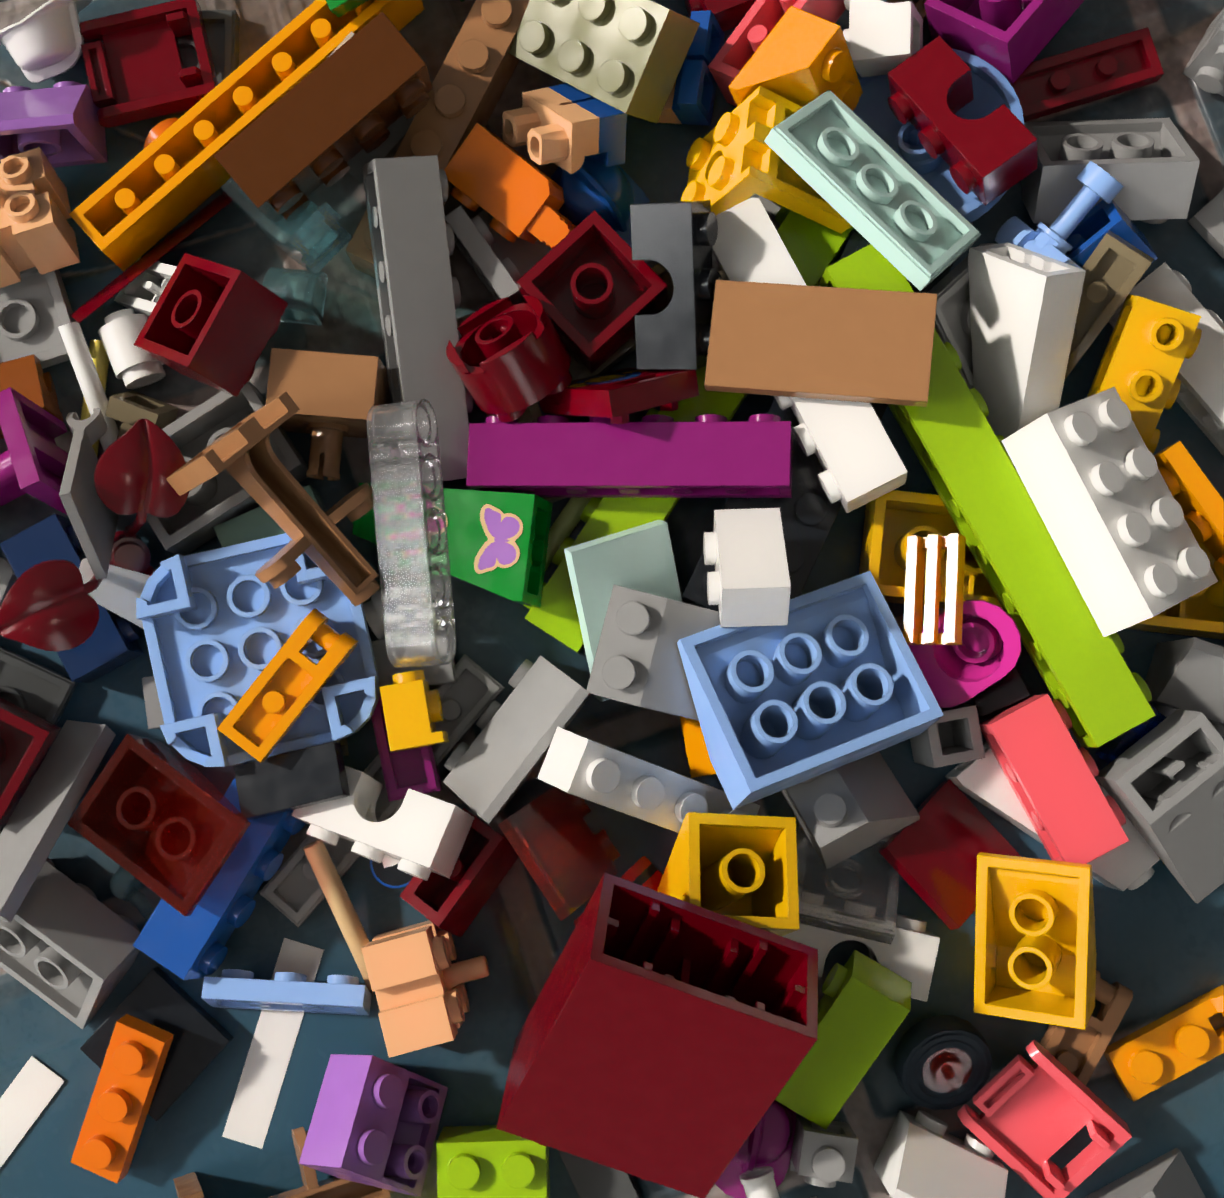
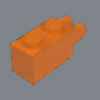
[444,123,577,249]

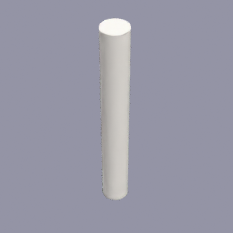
[58,321,119,452]

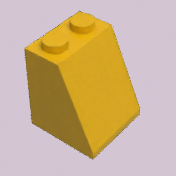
[657,812,800,936]

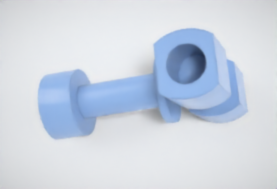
[995,161,1124,270]

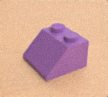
[0,81,108,168]

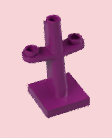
[0,387,69,516]

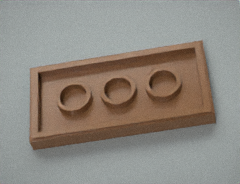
[704,280,937,407]

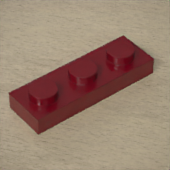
[1009,27,1164,122]

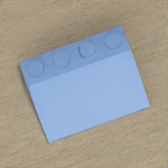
[677,571,944,810]

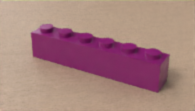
[466,414,793,498]

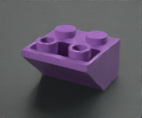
[299,1054,448,1197]

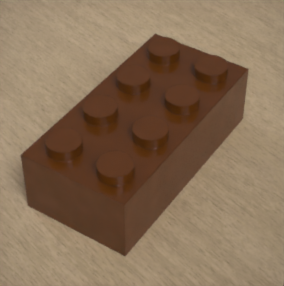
[214,11,433,223]

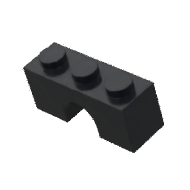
[630,200,719,370]

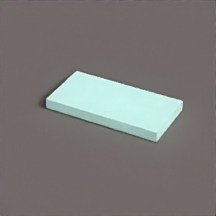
[764,90,981,291]

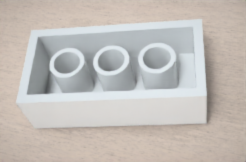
[1002,386,1218,637]

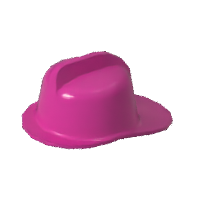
[908,600,1022,708]

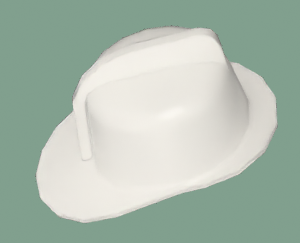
[0,0,92,83]

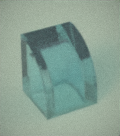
[262,267,328,326]

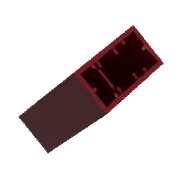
[496,872,818,1198]

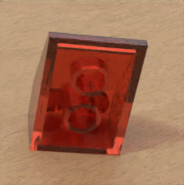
[67,733,251,916]
[498,786,621,921]

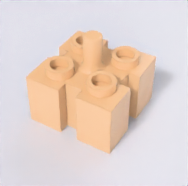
[0,147,80,288]
[361,920,490,1058]

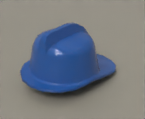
[551,156,650,248]

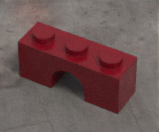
[887,36,1038,206]

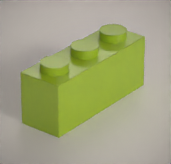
[775,950,912,1130]

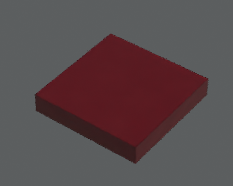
[878,779,1022,930]

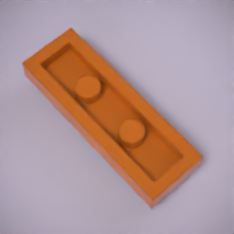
[70,1014,174,1184]

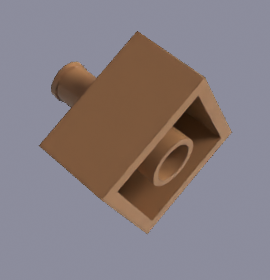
[265,348,391,481]

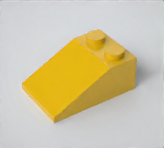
[974,852,1097,1030]

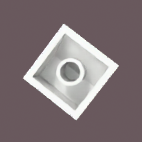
[874,1110,1008,1198]

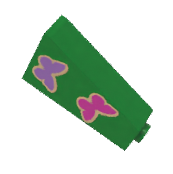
[352,483,553,608]

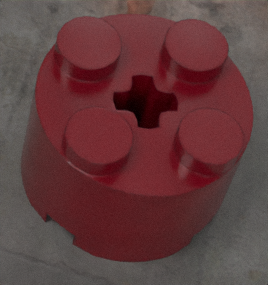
[446,295,572,423]

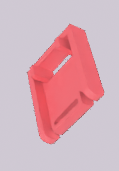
[957,1040,1132,1198]

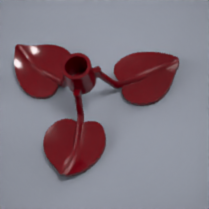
[0,418,189,652]

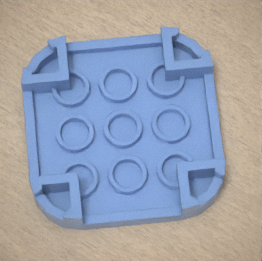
[136,533,380,767]

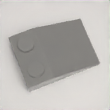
[586,585,720,721]

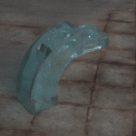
[221,177,353,275]

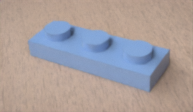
[201,969,372,1016]

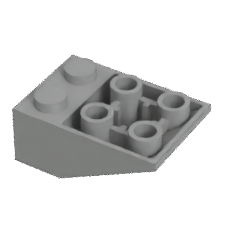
[1096,709,1224,904]

